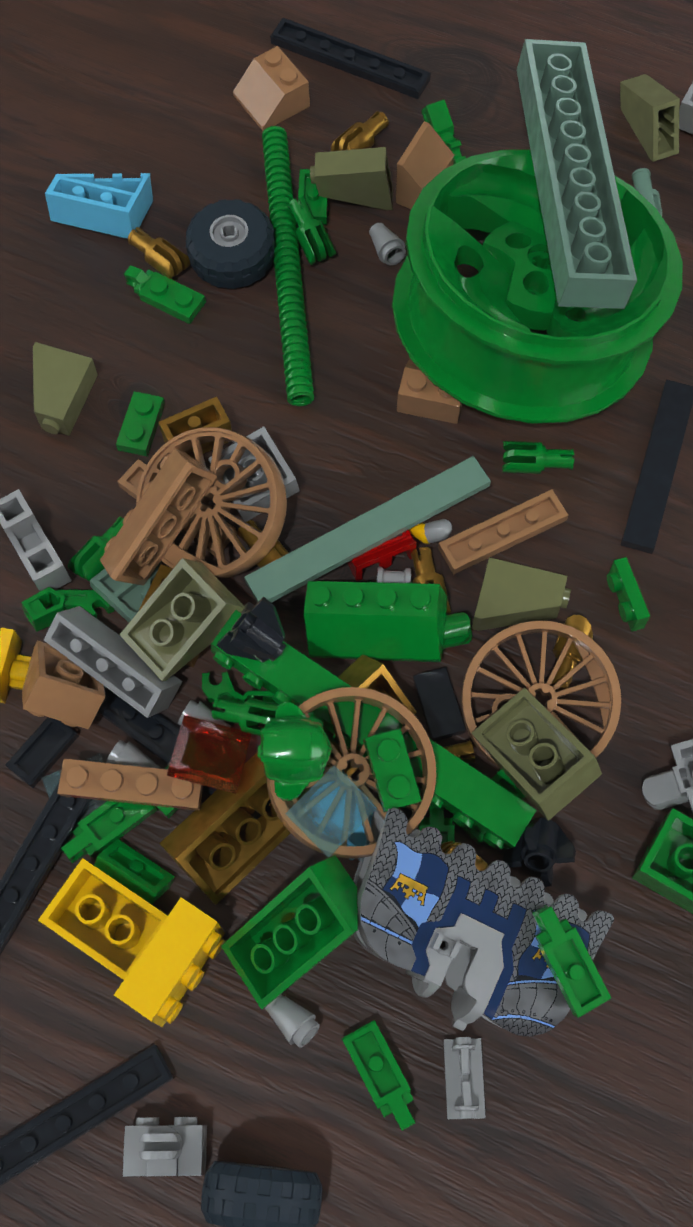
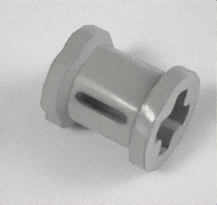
[377,567,411,583]

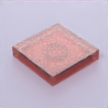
[166,715,251,794]

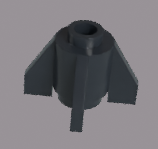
[217,597,286,663]
[503,817,576,887]

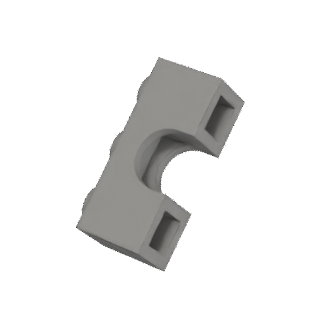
[0,489,72,592]

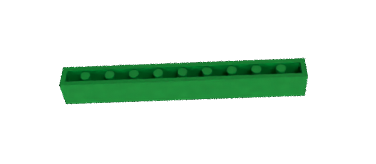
[211,610,537,850]

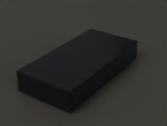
[413,667,466,741]
[5,717,79,788]

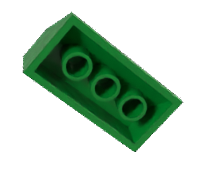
[304,581,448,662]
[221,855,358,1010]

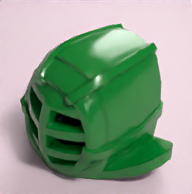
[257,702,332,801]

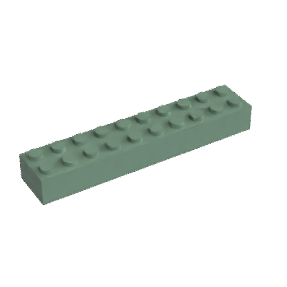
[516,39,637,309]

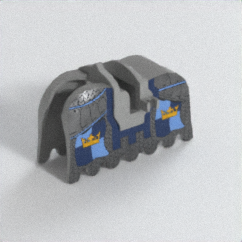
[353,808,614,1037]

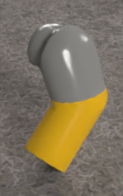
[409,519,452,544]

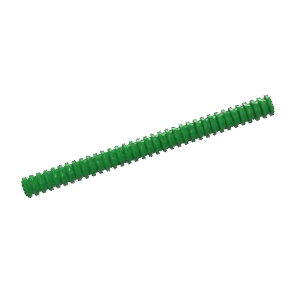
[262,126,314,406]

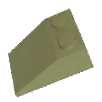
[120,558,244,681]
[471,688,602,821]

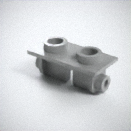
[444,1037,486,1119]

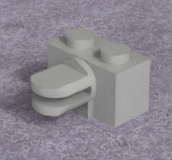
[642,739,693,813]
[123,1117,207,1177]

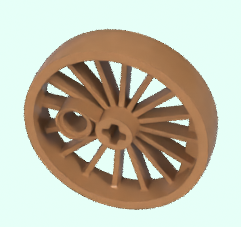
[136,427,287,579]
[461,621,621,769]
[266,687,436,859]

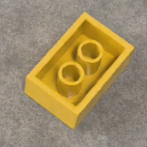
[38,858,168,980]
[114,897,225,1027]

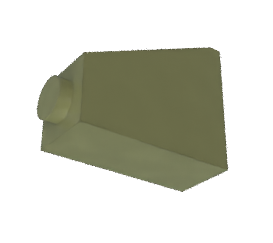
[620,74,680,162]
[310,147,393,210]
[33,342,98,436]
[472,557,571,631]

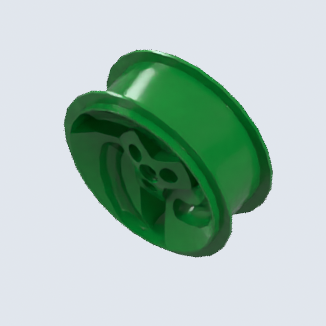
[392,149,683,423]

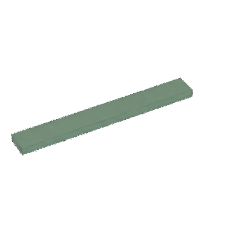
[244,456,491,603]

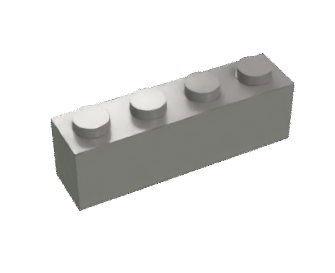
[44,606,182,718]

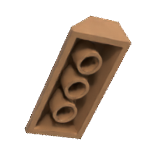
[100,448,217,586]

